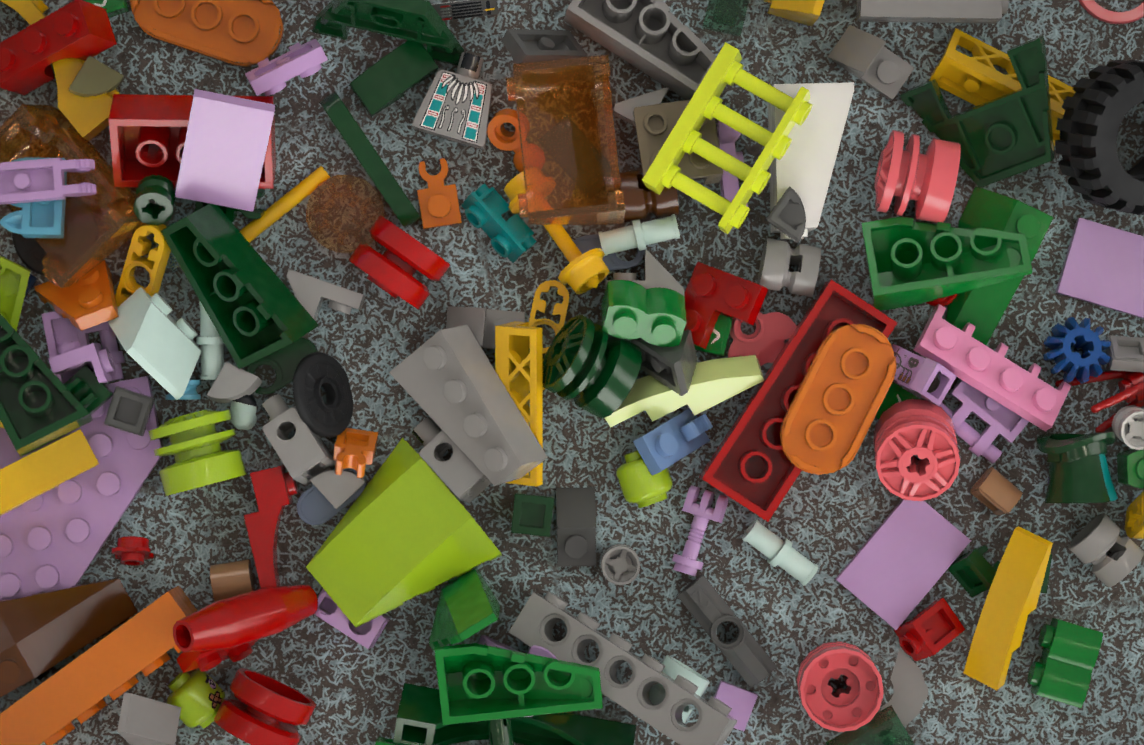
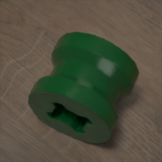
[134,175,176,225]

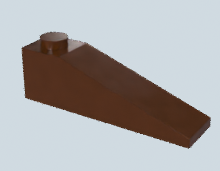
[0,577,138,698]

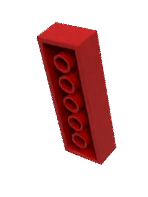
[699,279,898,522]

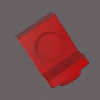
[894,597,966,661]

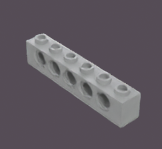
[508,591,737,745]

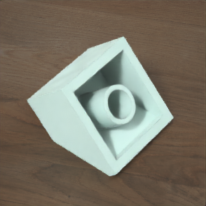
[107,287,202,400]

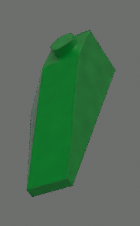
[946,186,1054,345]
[861,217,1032,311]
[429,567,501,650]
[434,643,603,725]

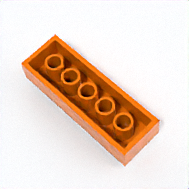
[0,586,198,745]

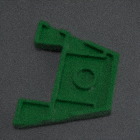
[312,0,464,66]
[900,35,1054,188]

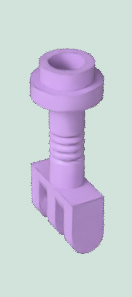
[672,485,729,577]

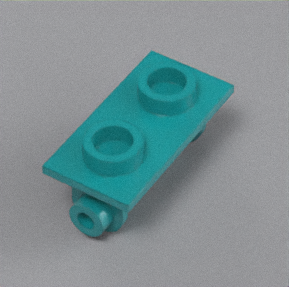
[461,183,537,263]

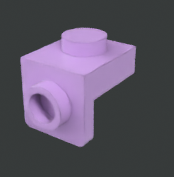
[48,341,115,383]

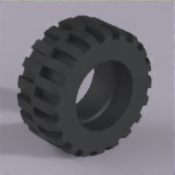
[1055,60,1144,215]

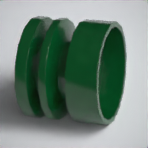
[543,314,642,419]

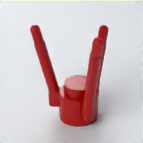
[1055,370,1144,433]

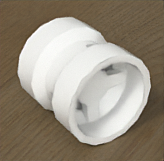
[1112,405,1144,450]

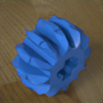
[1043,317,1111,384]

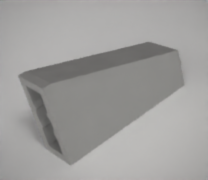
[856,0,1009,24]

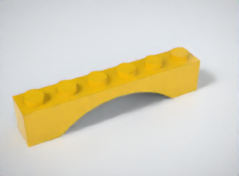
[0,0,120,141]

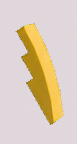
[0,429,99,516]
[963,526,1053,691]

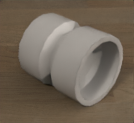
[757,238,821,297]
[1068,513,1144,587]

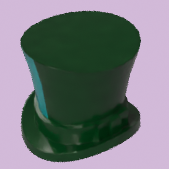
[1037,432,1118,503]

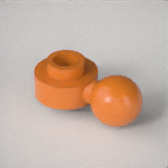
[487,109,544,173]

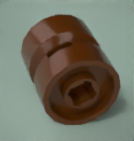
[617,170,679,222]

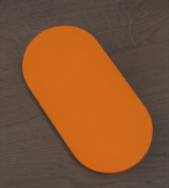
[130,0,284,67]
[780,324,897,475]

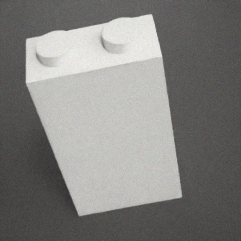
[768,82,854,240]

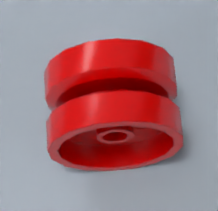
[348,215,451,310]
[214,668,317,745]

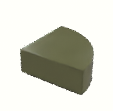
[69,56,124,97]

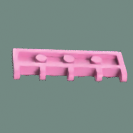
[913,304,1071,432]

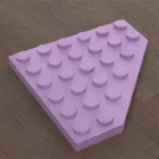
[0,376,163,600]

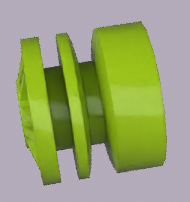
[148,410,247,496]

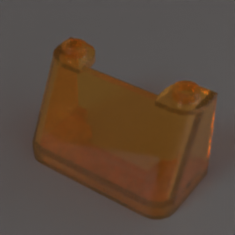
[506,55,625,225]
[0,104,146,288]

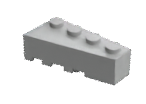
[564,0,716,100]
[389,324,548,486]

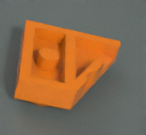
[34,260,119,331]

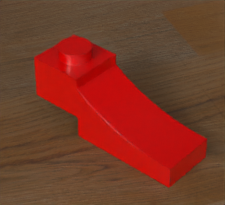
[244,465,298,588]

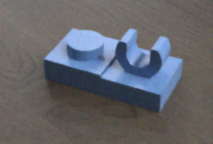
[633,408,713,476]

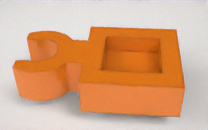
[417,158,462,229]
[333,428,378,478]

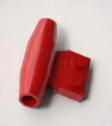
[173,585,318,673]

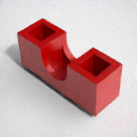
[0,0,117,95]

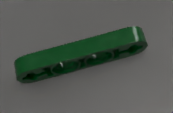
[319,91,421,228]

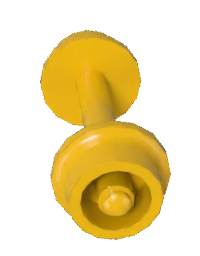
[504,167,609,294]

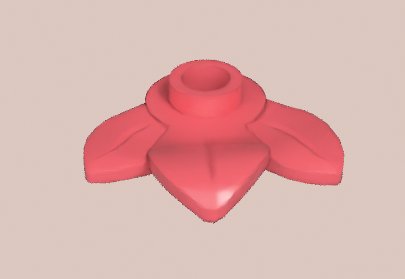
[727,311,797,366]

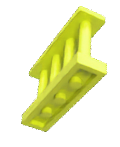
[642,42,813,234]

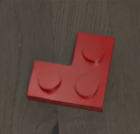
[684,261,769,349]

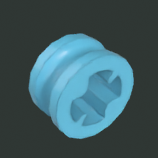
[165,380,201,400]

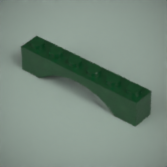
[393,683,636,745]

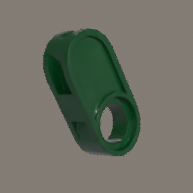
[246,337,318,395]

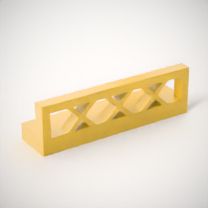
[929,28,1075,146]
[495,321,543,487]

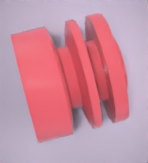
[874,130,961,223]
[873,399,960,501]
[797,641,884,732]

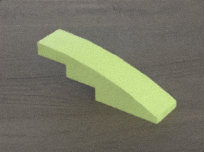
[605,355,764,428]

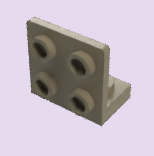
[633,99,723,185]

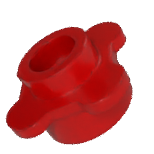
[111,536,154,566]

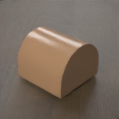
[970,467,1023,515]
[210,559,255,602]

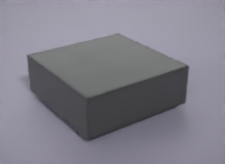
[104,386,155,436]

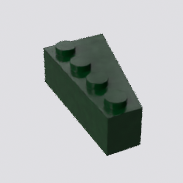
[160,204,319,369]
[0,314,93,456]

